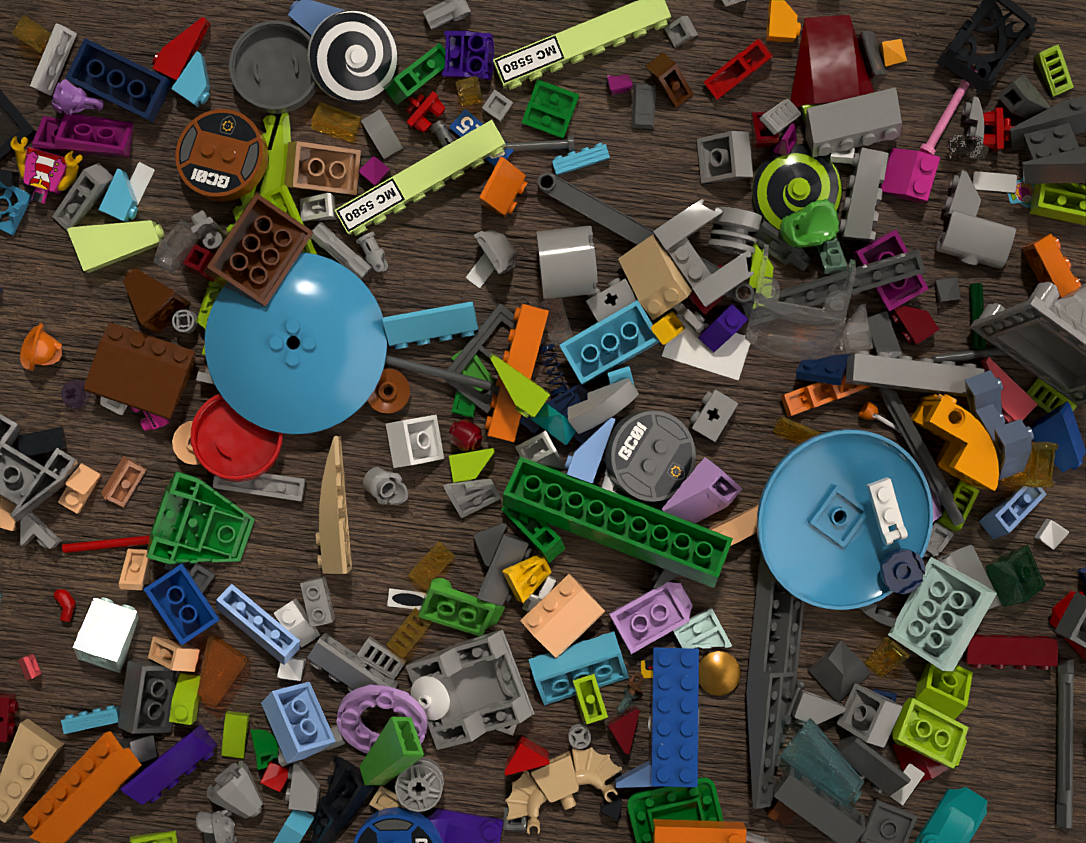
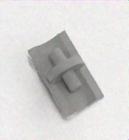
[191,211,226,250]

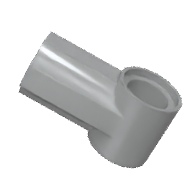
[423,0,471,30]

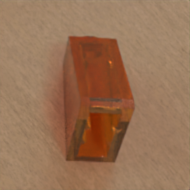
[197,634,250,707]

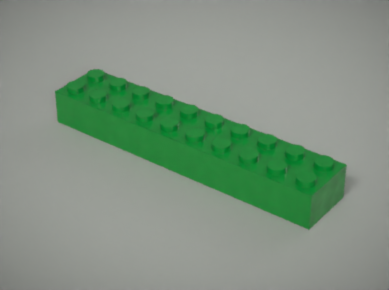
[502,456,733,588]

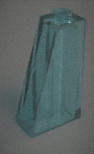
[780,718,864,807]

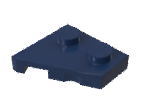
[796,354,852,386]

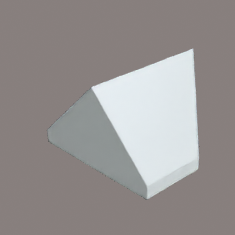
[515,430,566,469]

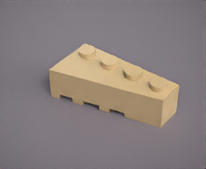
[0,719,64,823]

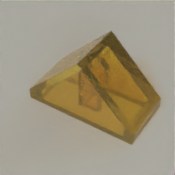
[864,636,910,677]

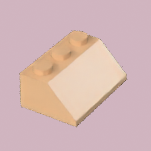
[520,574,605,658]

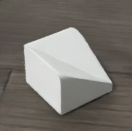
[1035,519,1069,550]
[277,656,306,681]

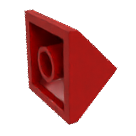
[504,735,550,776]

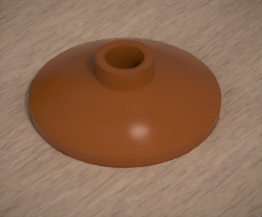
[367,369,410,414]

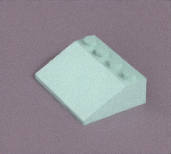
[888,557,997,671]

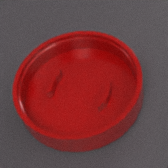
[191,393,283,482]

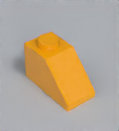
[766,0,801,43]

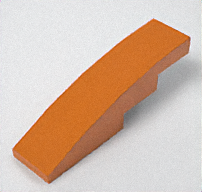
[781,374,871,417]

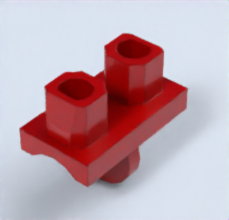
[406,91,446,134]
[980,108,1014,152]

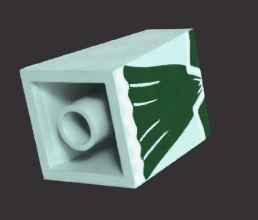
[73,597,139,673]

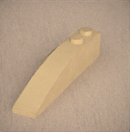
[316,436,352,574]

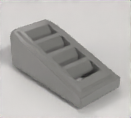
[760,99,801,135]
[356,636,406,680]

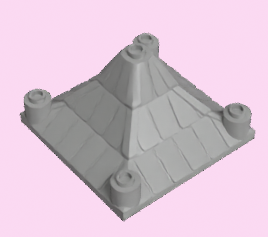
[970,282,1086,405]

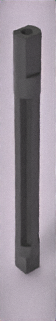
[877,387,965,526]
[1057,658,1074,828]

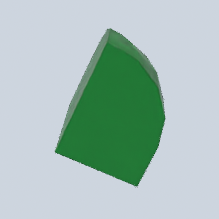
[250,729,278,770]

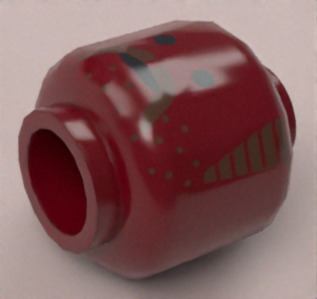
[449,419,483,452]

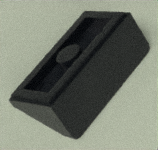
[18,427,67,457]

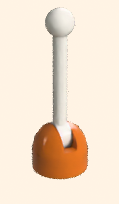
[859,401,903,437]

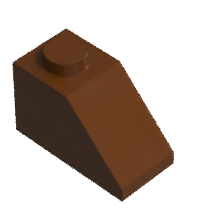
[645,52,693,108]

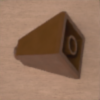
[123,268,191,334]

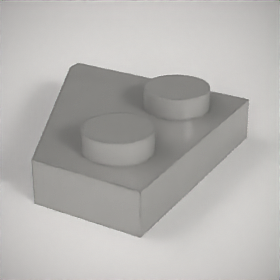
[443,479,501,518]

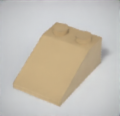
[618,234,693,320]

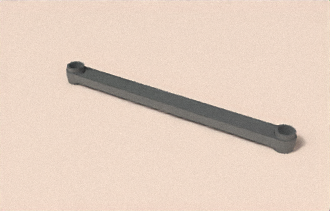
[537,172,754,304]

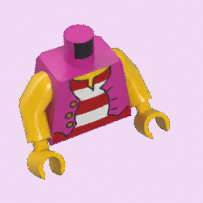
[11,136,83,204]

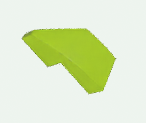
[748,244,774,290]

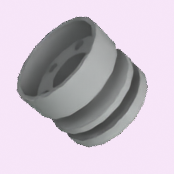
[708,207,762,256]
[395,757,445,812]

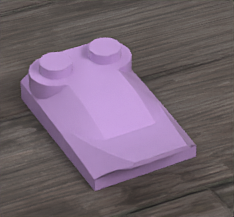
[609,582,693,654]

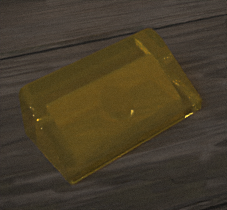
[311,102,362,143]
[773,416,822,444]

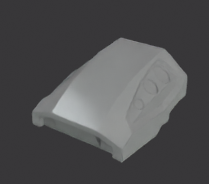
[474,230,516,275]

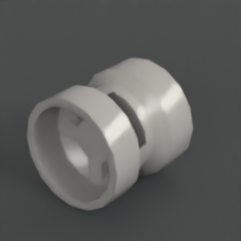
[172,310,199,333]

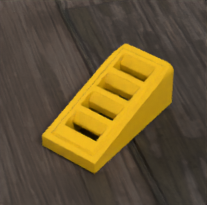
[651,311,685,345]

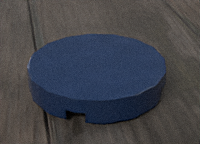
[880,548,926,594]

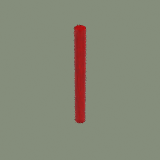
[62,535,150,553]

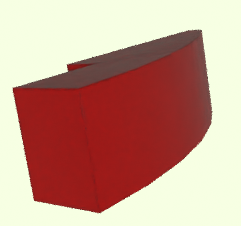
[704,39,774,100]

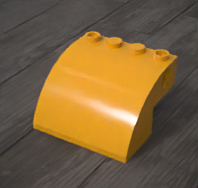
[911,394,999,491]

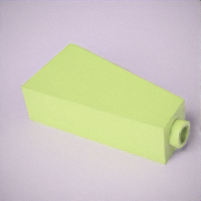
[67,220,165,273]

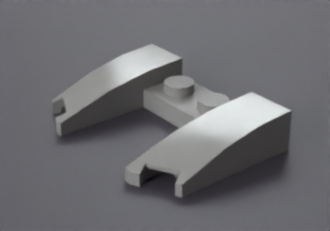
[653,199,754,307]

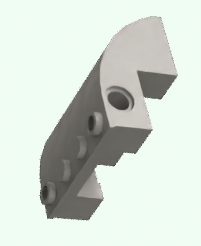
[406,629,535,750]

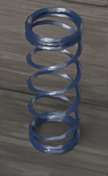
[538,343,569,395]

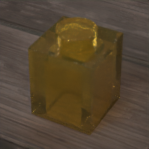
[11,15,52,53]

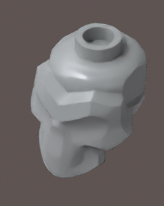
[363,467,408,505]

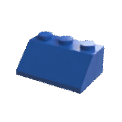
[144,563,220,646]

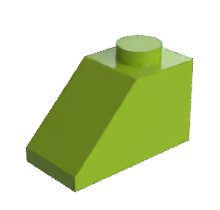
[449,448,495,483]
[169,673,203,725]
[573,674,608,724]

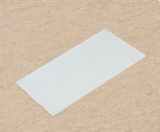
[662,314,752,380]

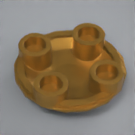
[699,651,741,696]

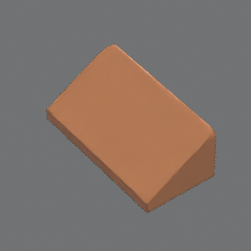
[101,456,147,508]

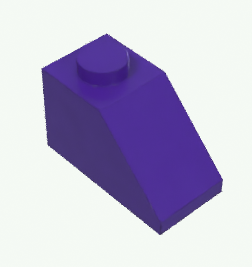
[697,304,748,353]

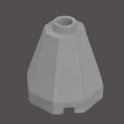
[207,760,263,818]

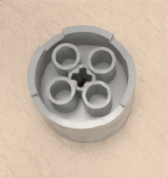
[536,225,598,299]

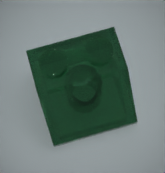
[985,545,1046,607]

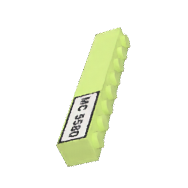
[493,0,671,90]
[335,120,506,236]

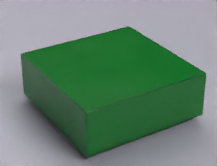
[451,391,476,418]

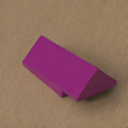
[32,113,133,158]

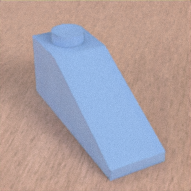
[564,417,615,483]

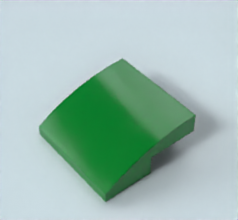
[521,79,580,138]

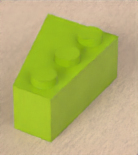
[1029,183,1086,226]

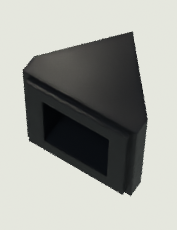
[600,795,623,820]

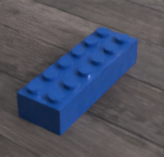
[650,647,699,787]

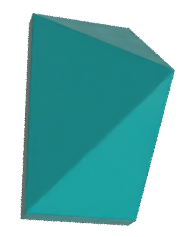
[530,402,576,445]

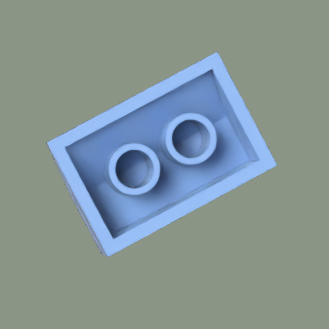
[261,682,336,764]

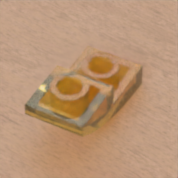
[408,541,455,590]

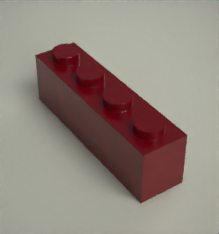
[962,634,1058,670]

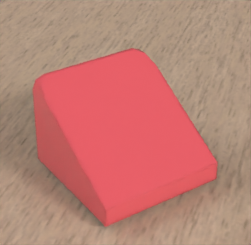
[18,654,42,680]

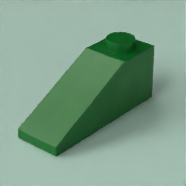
[383,43,445,105]
[501,506,566,563]

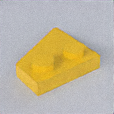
[502,555,552,603]

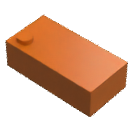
[652,819,747,843]

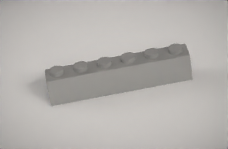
[845,351,985,398]

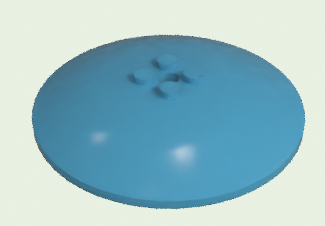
[205,253,387,434]
[757,429,933,610]

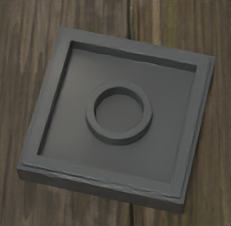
[859,798,918,843]

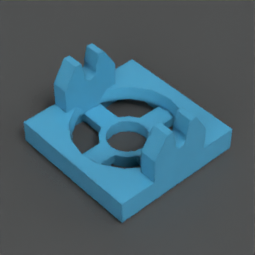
[0,182,32,235]

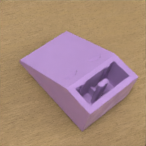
[661,457,742,524]

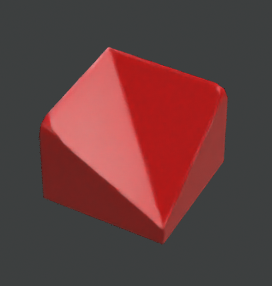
[260,759,289,792]

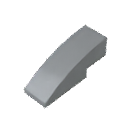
[568,378,639,434]

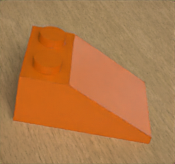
[479,157,528,217]

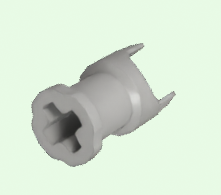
[356,232,388,272]

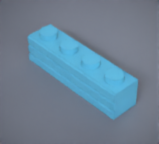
[552,143,610,176]
[61,705,120,734]

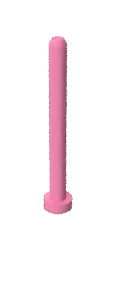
[919,66,976,155]

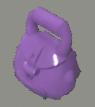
[51,79,104,115]

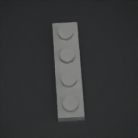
[212,473,306,501]

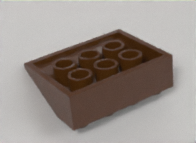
[203,193,314,307]
[83,322,196,420]

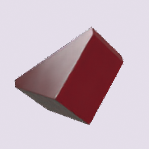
[752,112,779,148]
[607,706,640,754]

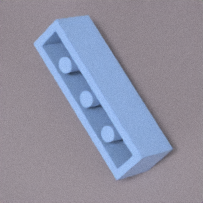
[216,584,300,665]

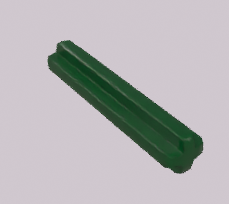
[970,283,986,349]

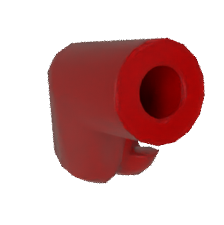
[53,589,76,622]

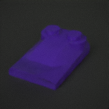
[427,808,503,843]

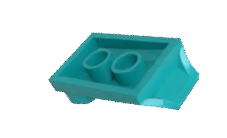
[914,787,988,843]

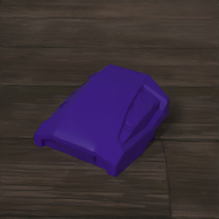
[442,31,494,80]

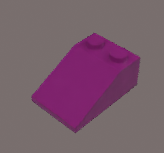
[851,230,929,311]

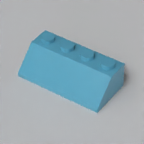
[559,300,660,387]
[382,302,479,350]
[529,632,629,705]

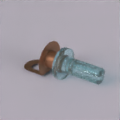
[617,673,644,713]

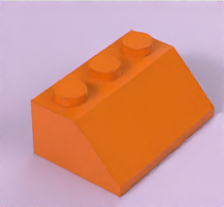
[1021,234,1081,300]

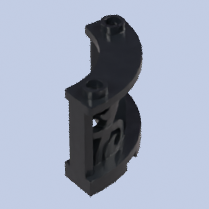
[936,0,1038,95]

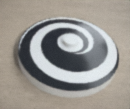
[307,10,398,103]

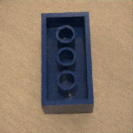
[65,38,172,123]

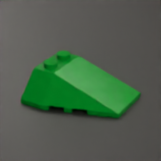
[146,471,255,564]

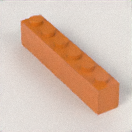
[484,303,549,442]

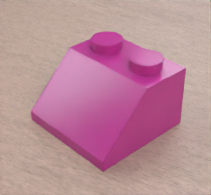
[880,148,940,204]

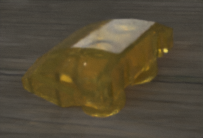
[1003,442,1058,487]

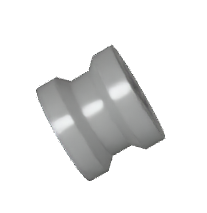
[568,724,591,749]

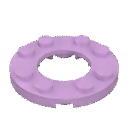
[337,684,428,754]

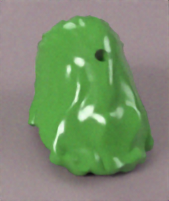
[780,199,839,248]

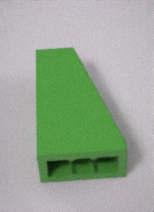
[359,717,424,785]

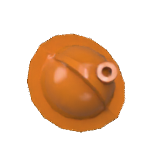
[20,323,62,371]

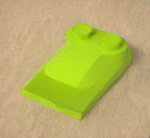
[892,698,969,769]

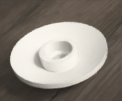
[410,676,450,720]

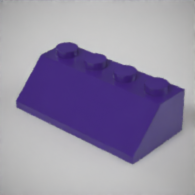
[121,724,217,805]

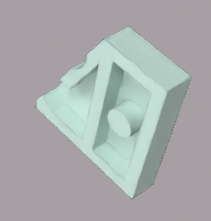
[673,607,732,649]

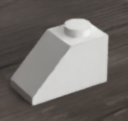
[274,598,320,648]

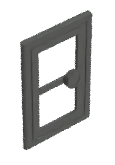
[444,303,545,413]

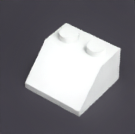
[386,415,444,468]

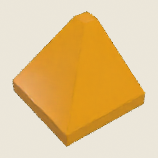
[879,39,907,67]

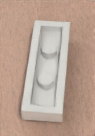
[30,23,77,96]

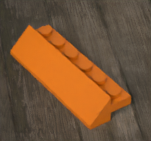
[23,731,142,843]

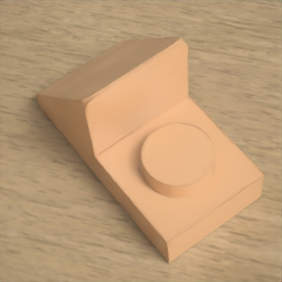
[58,463,102,514]
[119,549,150,590]

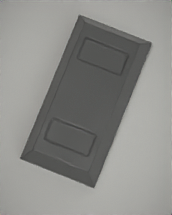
[632,83,656,129]

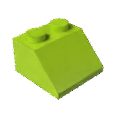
[914,661,973,720]

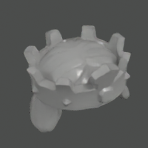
[196,809,237,843]

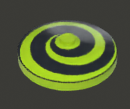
[752,145,843,231]

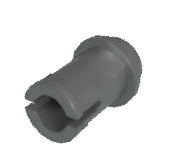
[430,120,455,147]

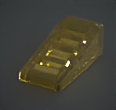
[455,76,483,106]
[386,607,432,658]

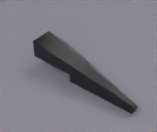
[307,756,376,843]

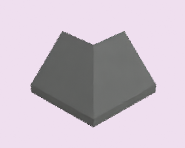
[808,639,871,703]

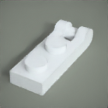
[866,477,908,545]

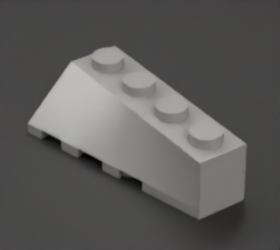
[838,148,888,244]

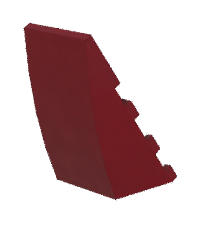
[790,15,874,109]

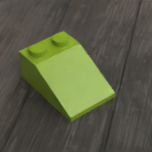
[489,353,550,418]

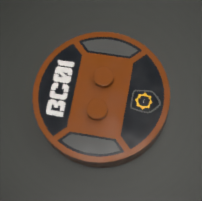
[175,109,268,202]

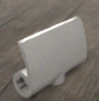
[936,210,1016,269]
[936,545,1001,609]

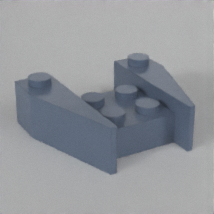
[965,370,1034,480]

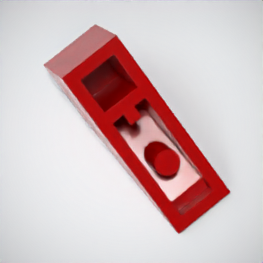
[152,17,210,81]

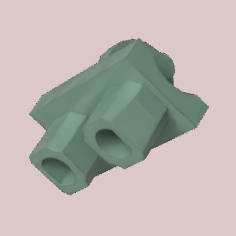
[816,237,847,275]

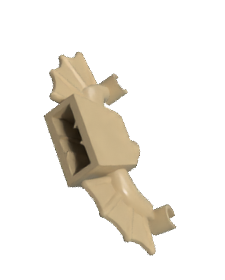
[505,747,622,834]

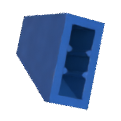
[1030,401,1086,473]

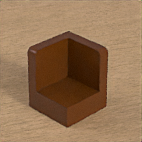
[765,797,800,826]

